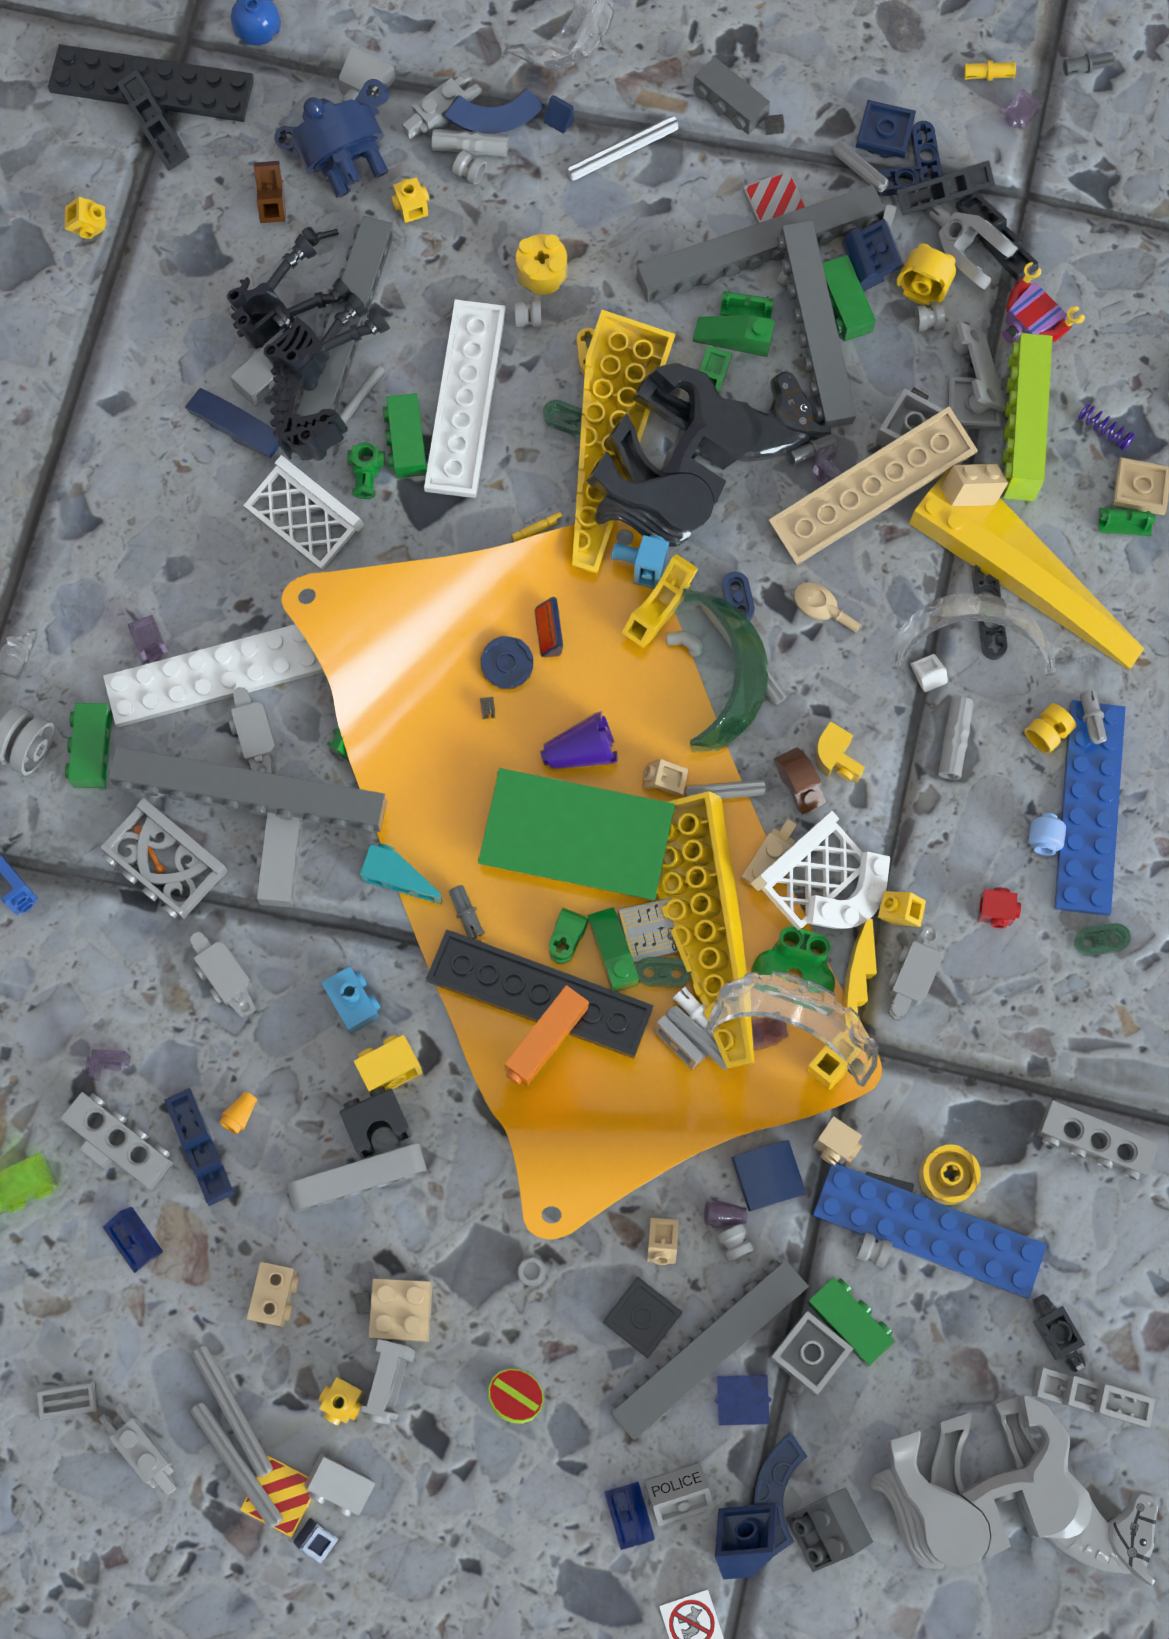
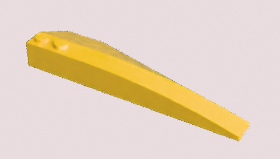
[572,310,675,574]
[909,469,1144,670]
[657,791,754,1068]

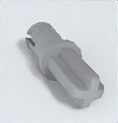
[1080,690,1107,744]

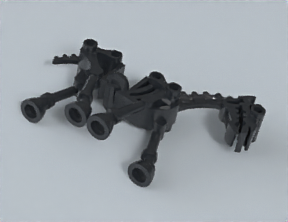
[227,234,390,461]

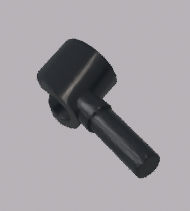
[302,227,339,247]

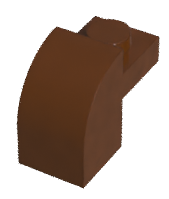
[254,161,286,223]
[774,747,826,815]

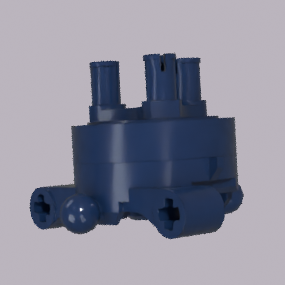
[274,79,390,198]

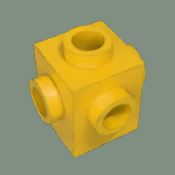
[391,177,429,223]
[64,196,106,239]
[318,1377,364,1425]

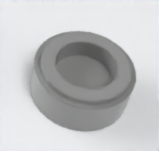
[518,1257,546,1287]

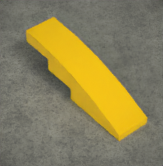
[842,919,877,1034]

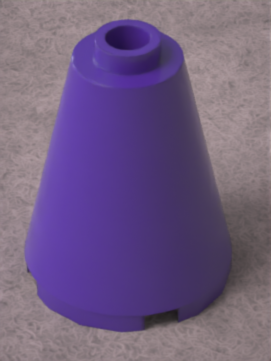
[540,711,618,769]

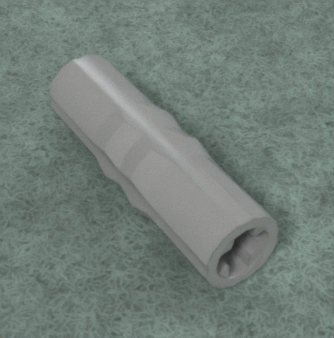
[432,129,509,157]
[938,696,974,780]

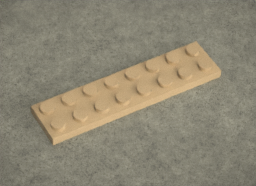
[769,406,978,565]

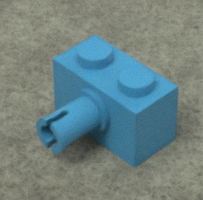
[611,535,669,589]
[321,966,381,1035]

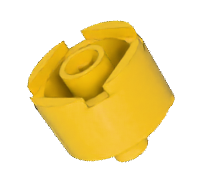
[516,234,567,295]
[897,243,956,306]
[919,1145,981,1205]

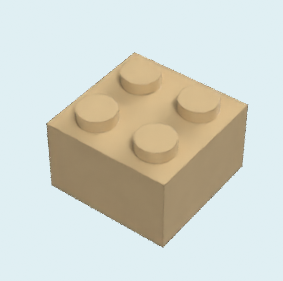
[369,1279,433,1342]

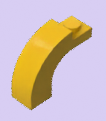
[622,554,698,648]

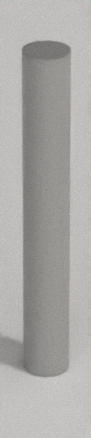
[339,365,385,424]

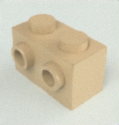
[941,464,1008,506]
[813,1116,863,1166]
[247,1262,300,1328]

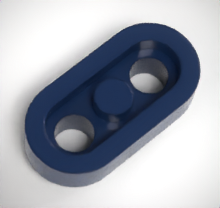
[722,572,755,625]

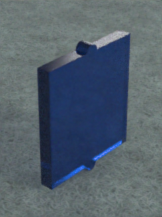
[715,1375,772,1426]

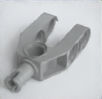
[929,204,1018,290]

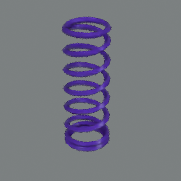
[1078,402,1135,451]

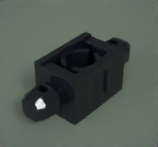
[1032,1294,1086,1372]

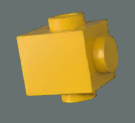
[878,891,926,927]

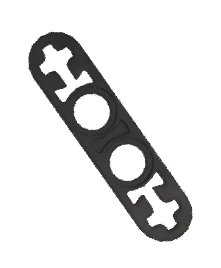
[972,565,1008,660]

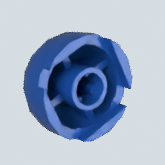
[231,0,281,46]

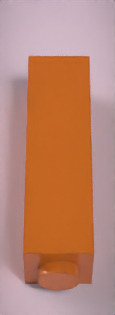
[504,985,589,1087]

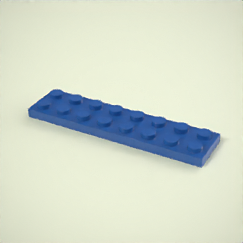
[1054,700,1126,916]
[813,1164,1047,1299]

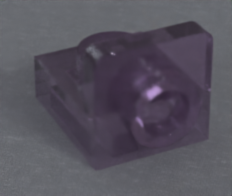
[86,1049,131,1081]

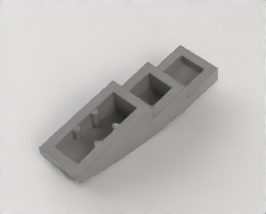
[1032,1367,1156,1428]

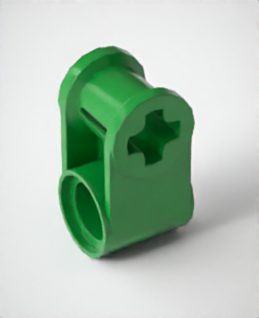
[549,908,589,964]

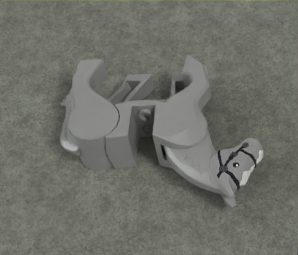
[870,1394,1158,1586]

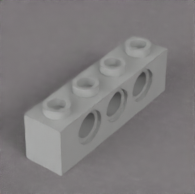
[60,1092,174,1190]
[1036,1100,1160,1180]

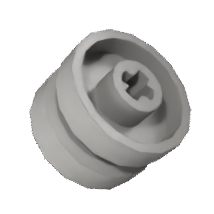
[0,706,55,776]

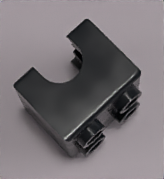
[340,1086,412,1158]

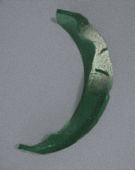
[683,588,768,752]

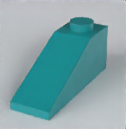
[360,843,442,905]

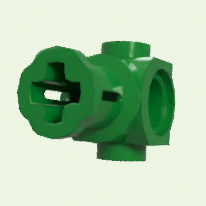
[347,442,385,499]

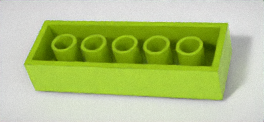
[1001,333,1053,501]

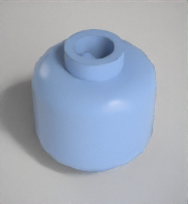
[1028,813,1066,856]

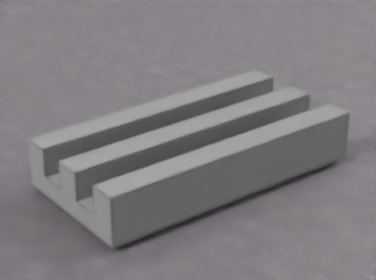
[36,1382,98,1421]

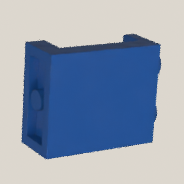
[0,853,38,915]

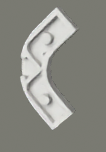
[807,852,890,929]

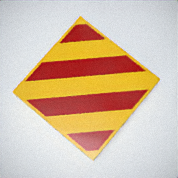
[240,1456,312,1537]

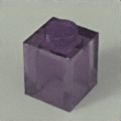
[127,615,168,661]

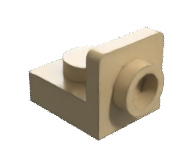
[643,759,689,796]
[647,1218,679,1265]

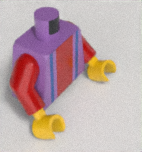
[1002,262,1085,343]

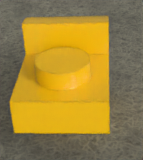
[815,721,865,783]
[807,1031,863,1090]

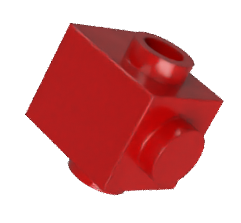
[978,887,1021,929]

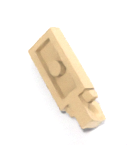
[741,819,797,893]

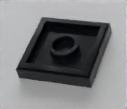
[602,1276,682,1359]

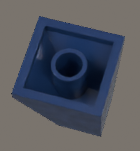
[715,1503,777,1580]

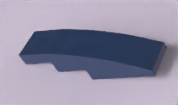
[185,388,279,458]
[164,1088,235,1206]

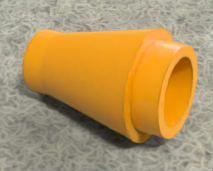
[219,1091,258,1135]

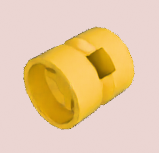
[1024,703,1076,754]

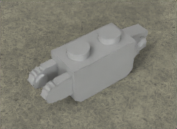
[402,73,482,139]
[228,687,278,774]
[887,926,942,1021]
[190,932,257,1019]
[99,1402,179,1496]

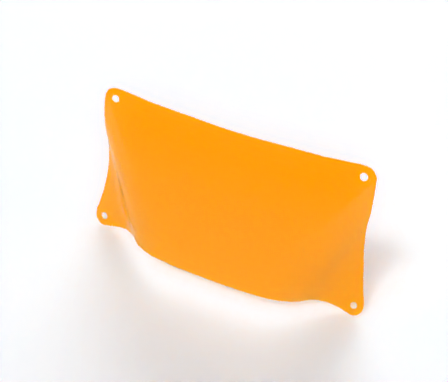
[281,520,882,1240]

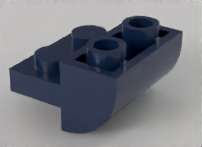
[842,219,904,291]

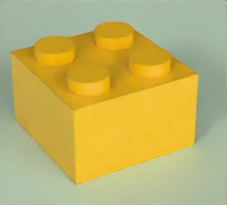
[354,1034,423,1092]

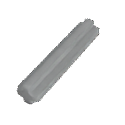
[832,141,889,192]
[685,780,766,799]
[665,1005,728,1070]

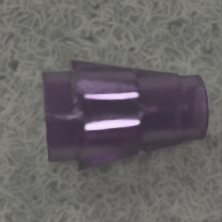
[704,1199,747,1228]

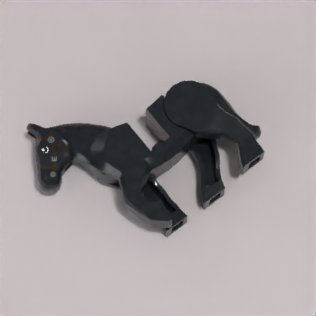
[586,363,831,547]

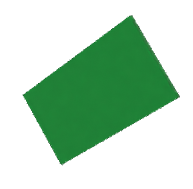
[478,768,675,901]

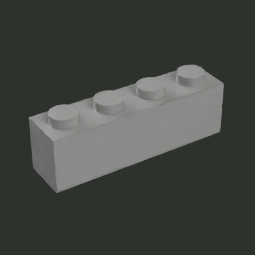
[253,812,303,908]

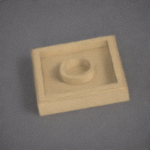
[1112,457,1169,515]

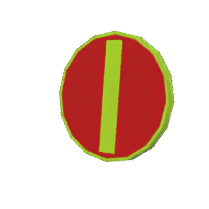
[487,1369,544,1423]

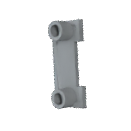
[952,321,1006,415]

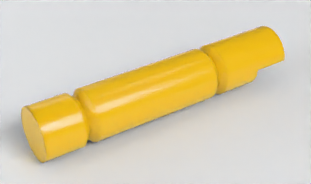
[511,511,563,542]

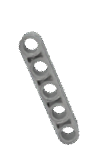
[286,1144,427,1213]

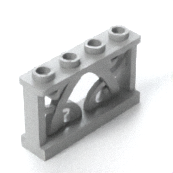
[99,798,228,920]
[360,1339,416,1424]

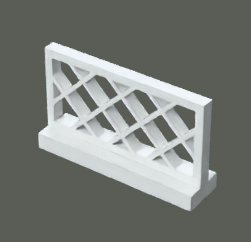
[243,455,365,570]
[750,811,862,930]

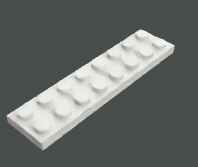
[424,300,506,498]
[103,625,324,728]

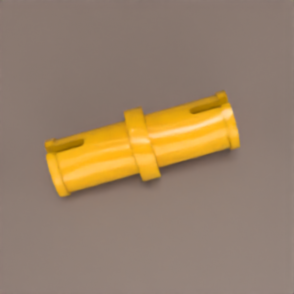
[964,60,1016,81]

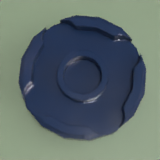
[481,636,533,689]

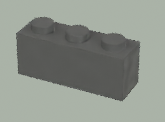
[693,57,770,135]

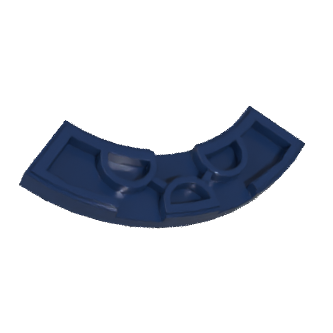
[443,88,545,133]
[754,1432,808,1556]

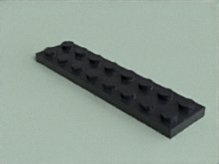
[48,44,254,122]
[426,929,654,1059]

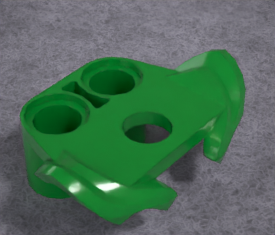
[751,926,835,999]

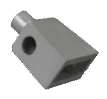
[338,46,395,103]

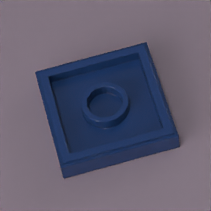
[856,100,916,158]

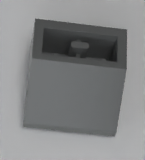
[786,1487,873,1572]

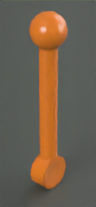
[133,825,166,874]

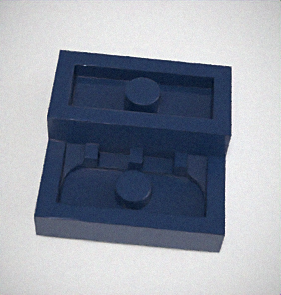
[731,1140,806,1212]

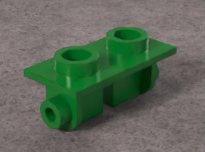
[720,291,774,319]
[1098,507,1155,536]

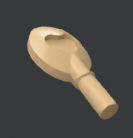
[794,582,862,633]

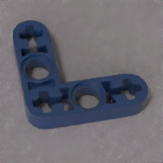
[869,121,942,196]

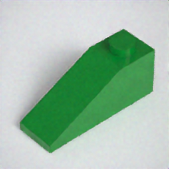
[693,315,775,357]
[588,907,639,992]

